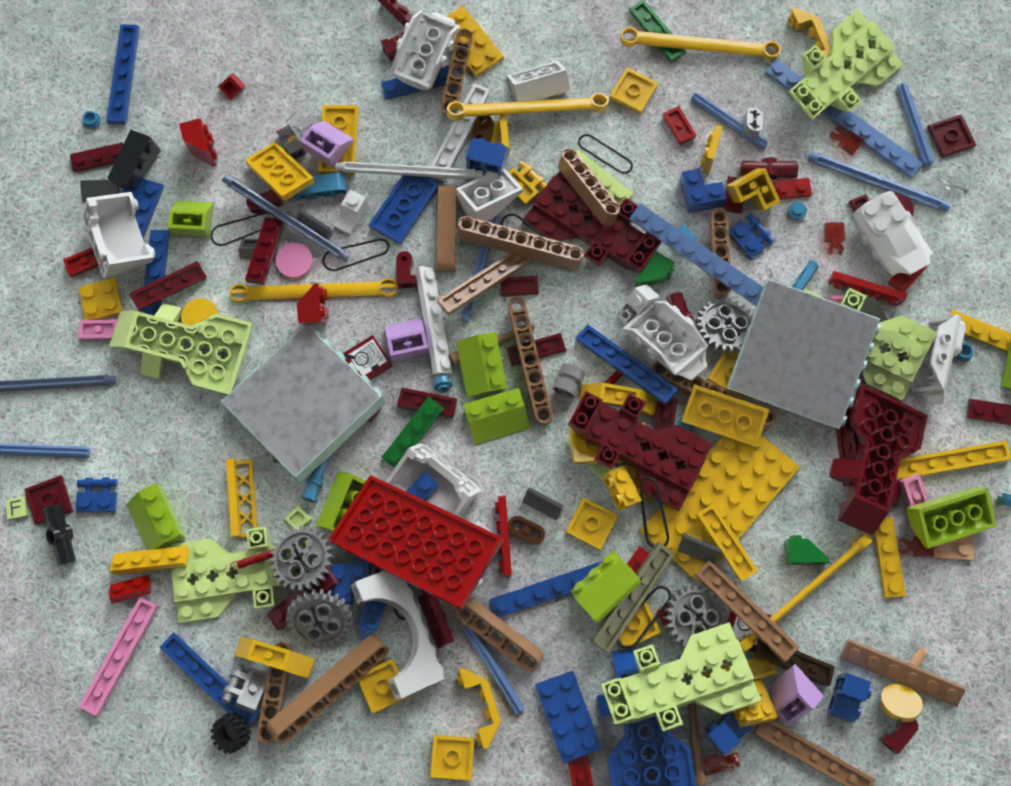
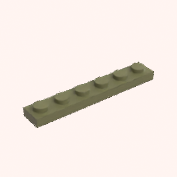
[590,542,675,653]

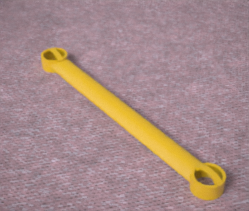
[620,27,781,61]
[447,93,609,121]
[229,278,398,303]
[738,533,873,653]

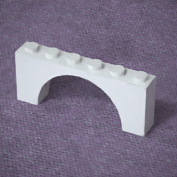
[350,571,444,700]

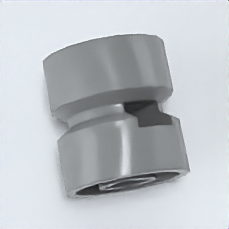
[552,363,585,398]

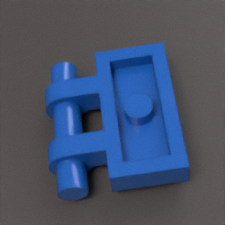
[729,213,775,260]
[76,477,118,513]

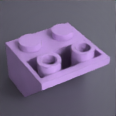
[300,121,354,168]
[385,318,430,362]
[769,664,824,726]

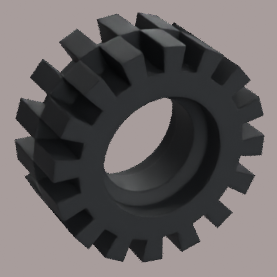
[210,712,251,754]

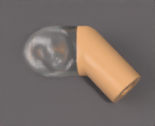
[909,636,927,667]

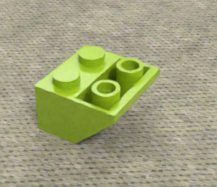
[167,201,214,238]

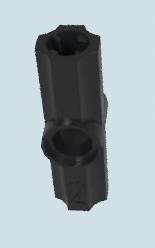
[43,504,76,566]

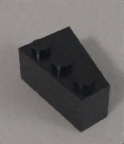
[107,129,161,192]

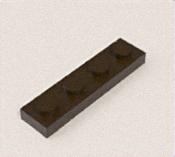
[754,638,835,687]

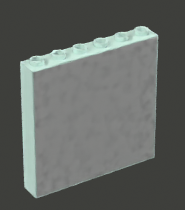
[726,279,881,429]
[221,324,386,483]

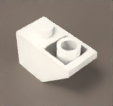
[616,284,660,325]

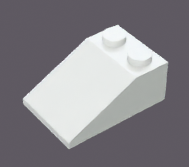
[456,168,523,221]

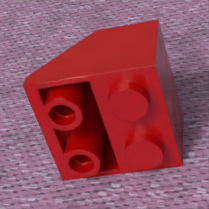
[179,118,218,167]
[297,283,329,325]

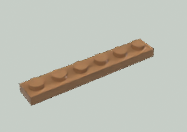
[437,253,535,316]
[695,560,800,663]
[840,638,966,707]
[754,720,876,786]

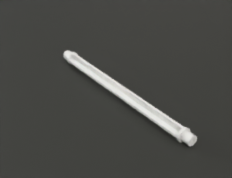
[336,161,483,180]

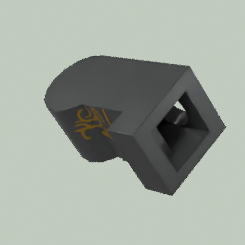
[276,125,306,160]

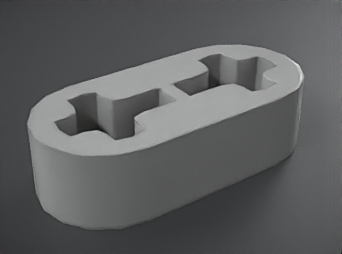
[743,107,763,138]

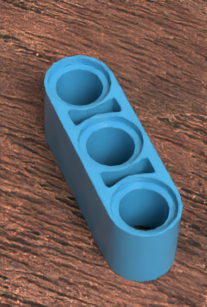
[294,173,347,201]

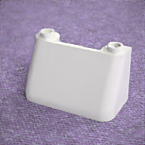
[83,192,155,278]
[386,443,480,517]

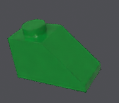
[635,251,675,287]
[784,535,830,565]

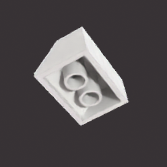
[507,61,571,102]

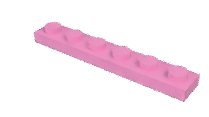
[79,597,159,716]

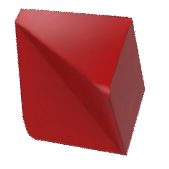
[218,73,245,100]

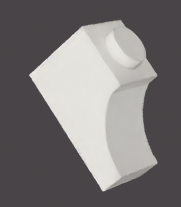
[334,190,368,235]

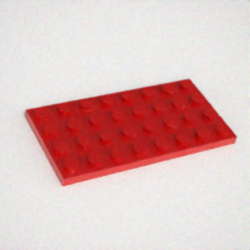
[329,475,504,610]

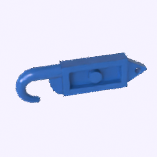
[358,568,388,640]

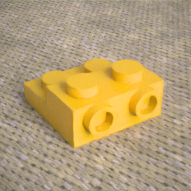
[602,465,653,512]
[734,679,778,727]

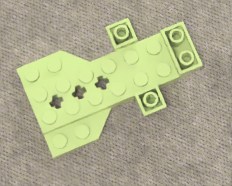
[788,9,903,120]
[804,288,936,401]
[109,303,253,395]
[171,526,311,623]
[601,622,761,732]

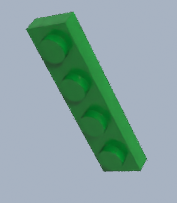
[629,0,686,63]
[381,397,444,468]

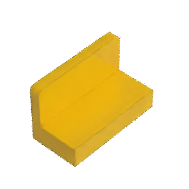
[491,115,510,154]

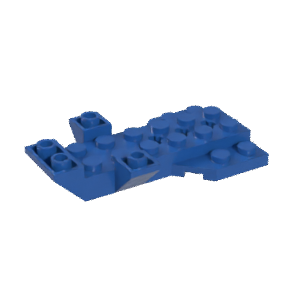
[597,648,696,786]

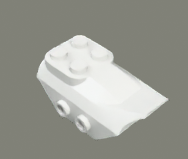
[391,10,460,90]
[853,191,933,276]
[622,301,708,380]
[901,314,966,405]

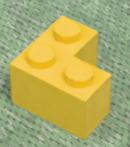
[725,168,781,211]

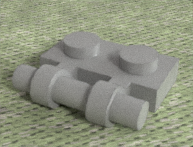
[222,664,268,713]

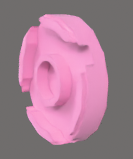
[276,242,313,279]

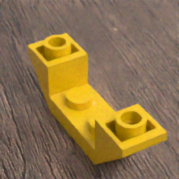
[788,8,832,58]
[579,383,657,417]
[234,636,316,679]
[457,668,501,749]

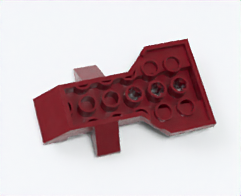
[522,171,662,272]
[829,384,928,536]
[567,391,713,512]

